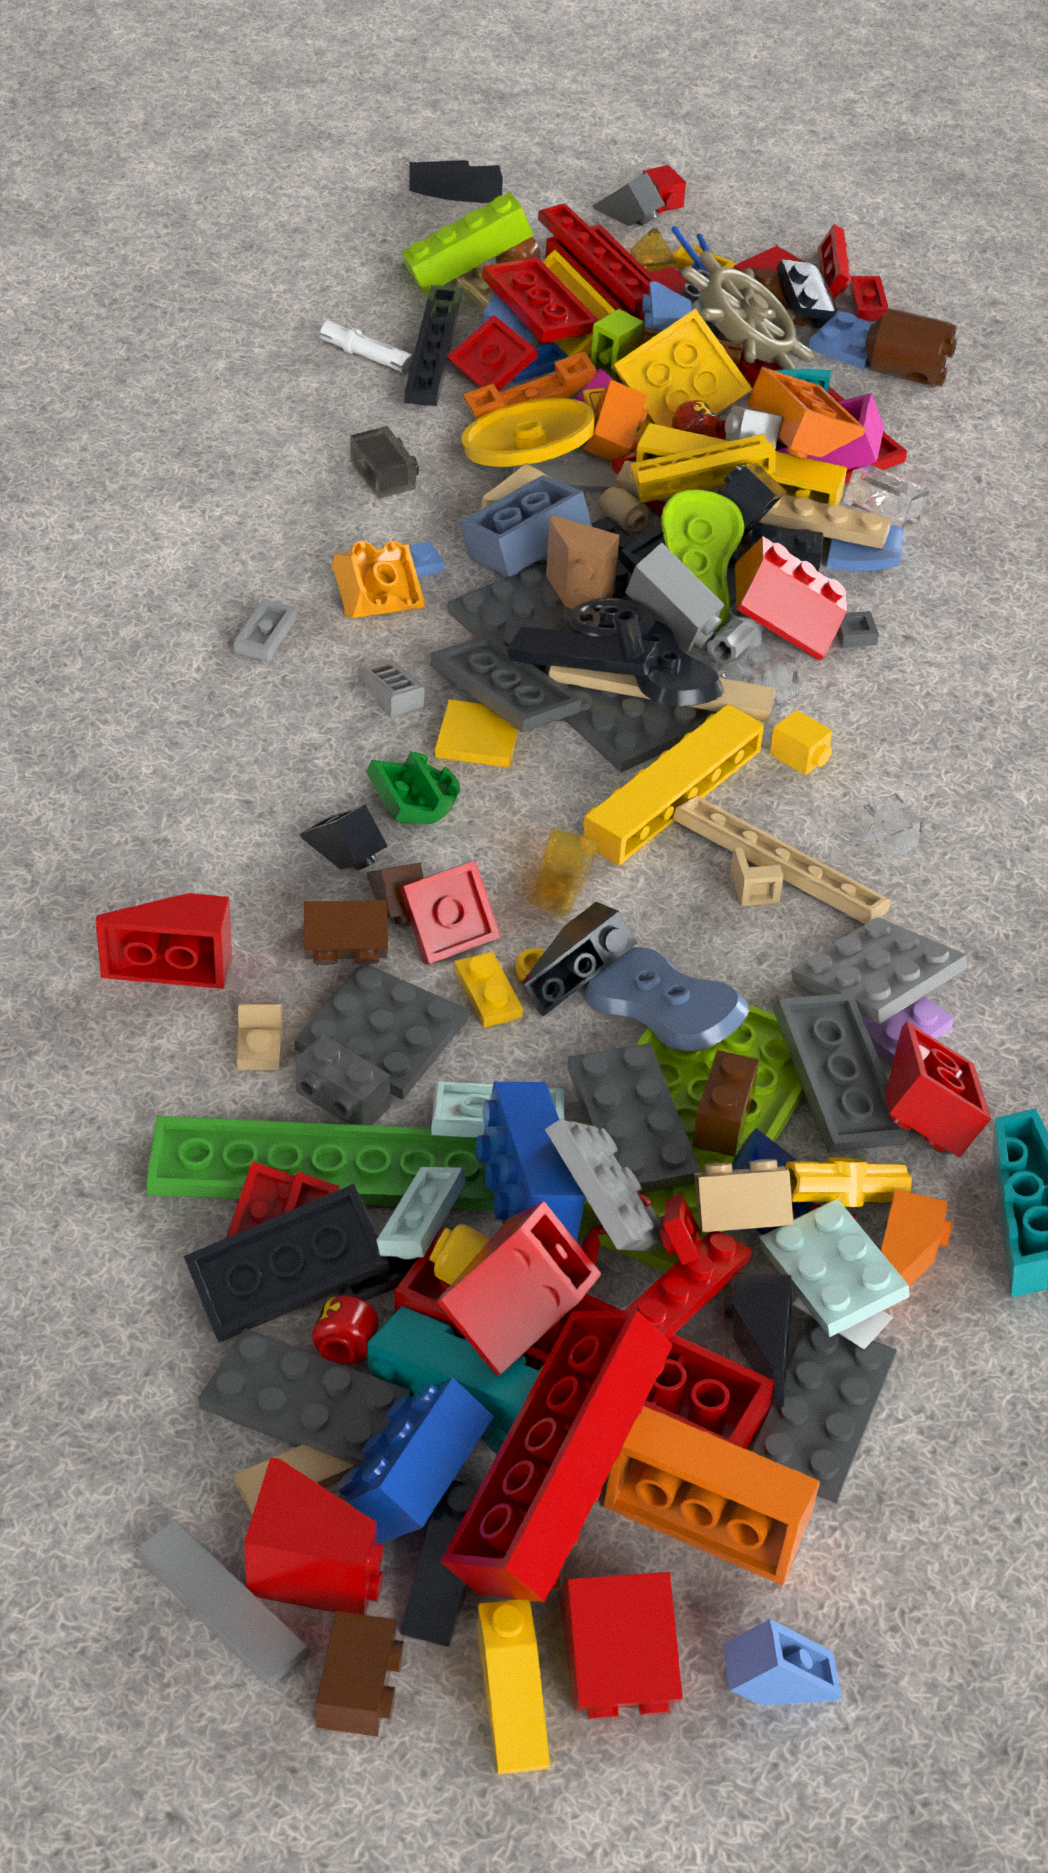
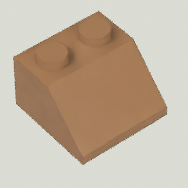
[546,515,619,609]

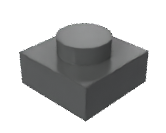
[837,611,879,647]

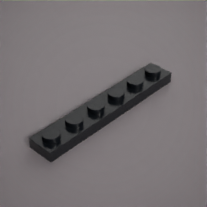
[404,285,462,406]

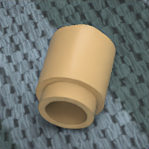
[599,487,649,534]

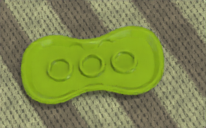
[661,489,744,633]

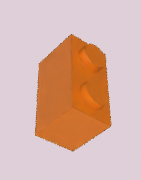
[583,380,648,462]

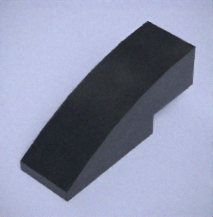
[409,160,503,203]

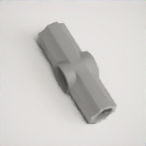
[707,604,766,665]

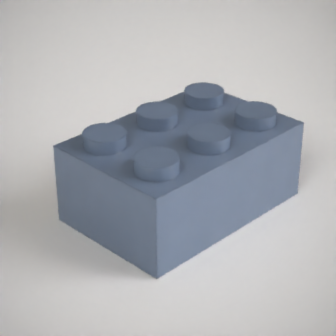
[459,475,592,577]

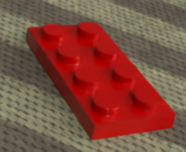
[481,257,599,342]

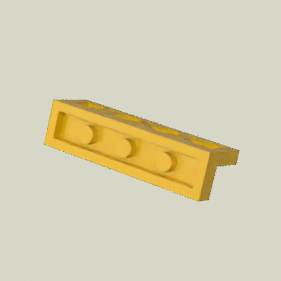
[631,434,776,503]

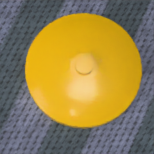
[462,398,596,467]

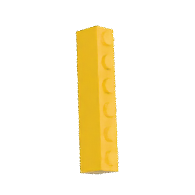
[636,423,847,505]
[583,704,764,866]

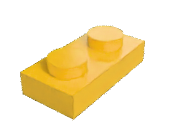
[454,951,523,1028]

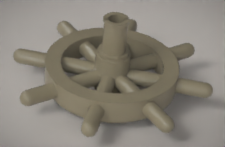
[681,251,814,370]

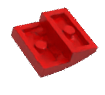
[225,1161,340,1238]

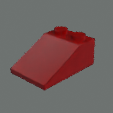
[95,893,232,989]
[885,1021,991,1158]

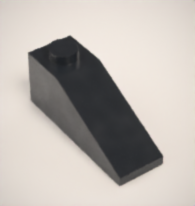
[725,1273,792,1407]
[401,1480,480,1647]

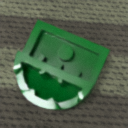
[366,751,460,824]

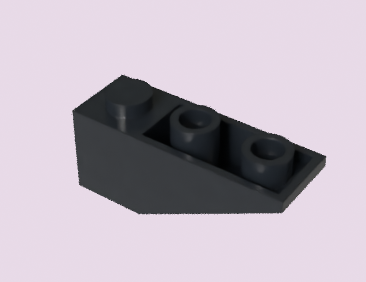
[521,902,637,1016]

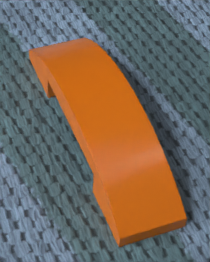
[463,351,597,418]

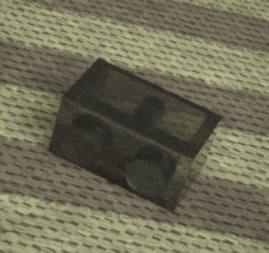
[350,426,419,499]

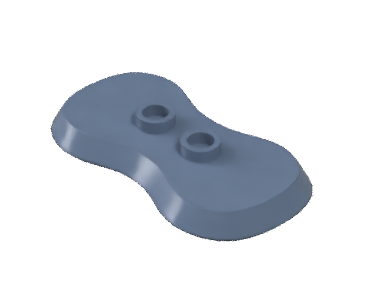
[584,947,749,1051]

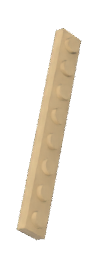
[615,460,892,549]

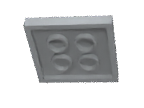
[791,917,968,1024]
[545,1119,663,1251]

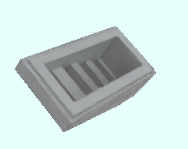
[359,659,425,718]

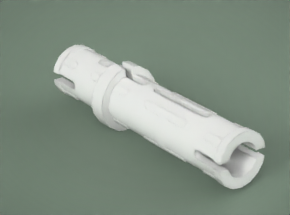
[320,320,412,373]

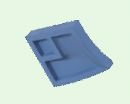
[826,525,904,572]

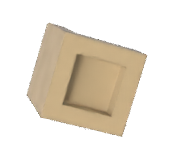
[730,847,784,906]

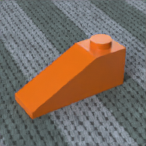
[881,1189,953,1311]

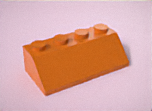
[747,367,865,458]
[603,1406,820,1586]

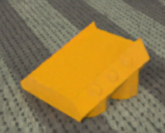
[331,541,425,618]

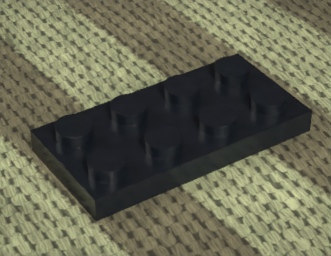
[184,1184,391,1343]

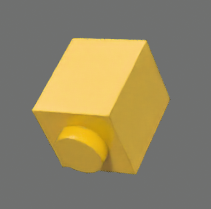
[770,709,832,775]

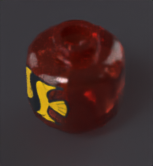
[672,400,722,438]

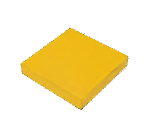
[435,699,519,768]

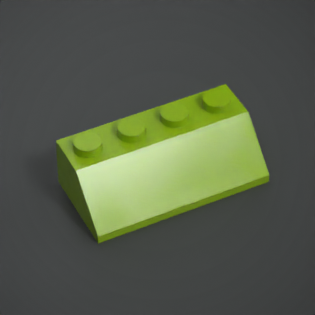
[401,191,534,294]

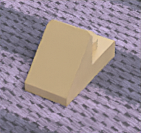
[237,1003,283,1070]

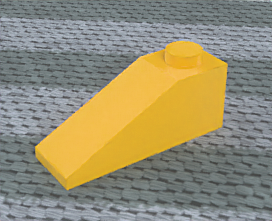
[477,1599,550,1774]

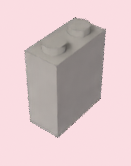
[625,543,724,653]

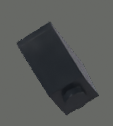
[300,804,387,871]

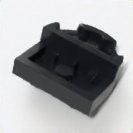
[776,259,838,328]

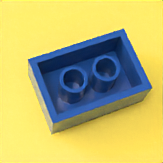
[337,1377,494,1544]

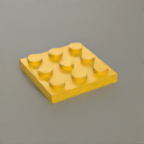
[613,308,753,432]

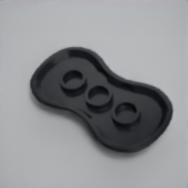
[634,620,724,707]

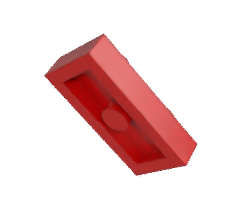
[848,276,889,322]
[659,1193,702,1265]

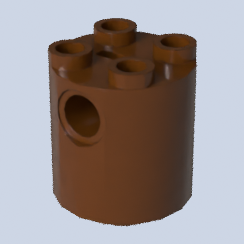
[865,308,957,387]

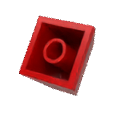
[244,1457,384,1615]
[558,1572,683,1720]

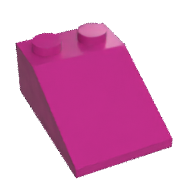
[775,393,884,469]

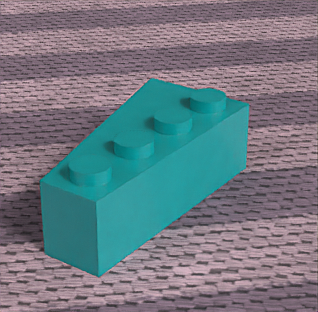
[993,1108,1048,1297]
[368,1306,544,1454]

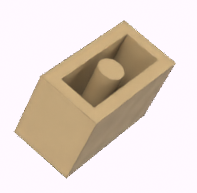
[694,1159,793,1232]

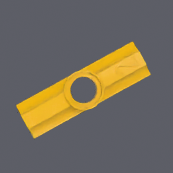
[785,1157,912,1207]

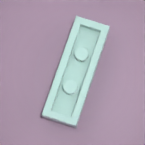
[377,1167,466,1259]

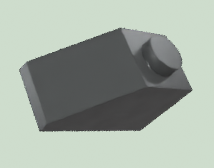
[593,173,665,226]

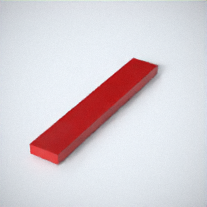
[538,203,650,312]

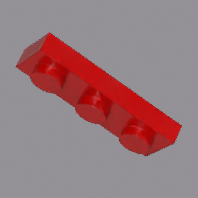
[818,224,851,301]

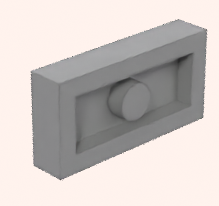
[234,599,297,662]

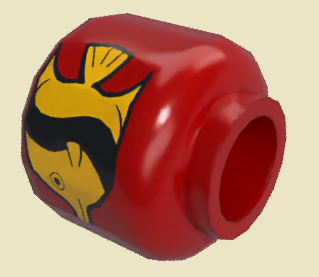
[312,1295,379,1365]

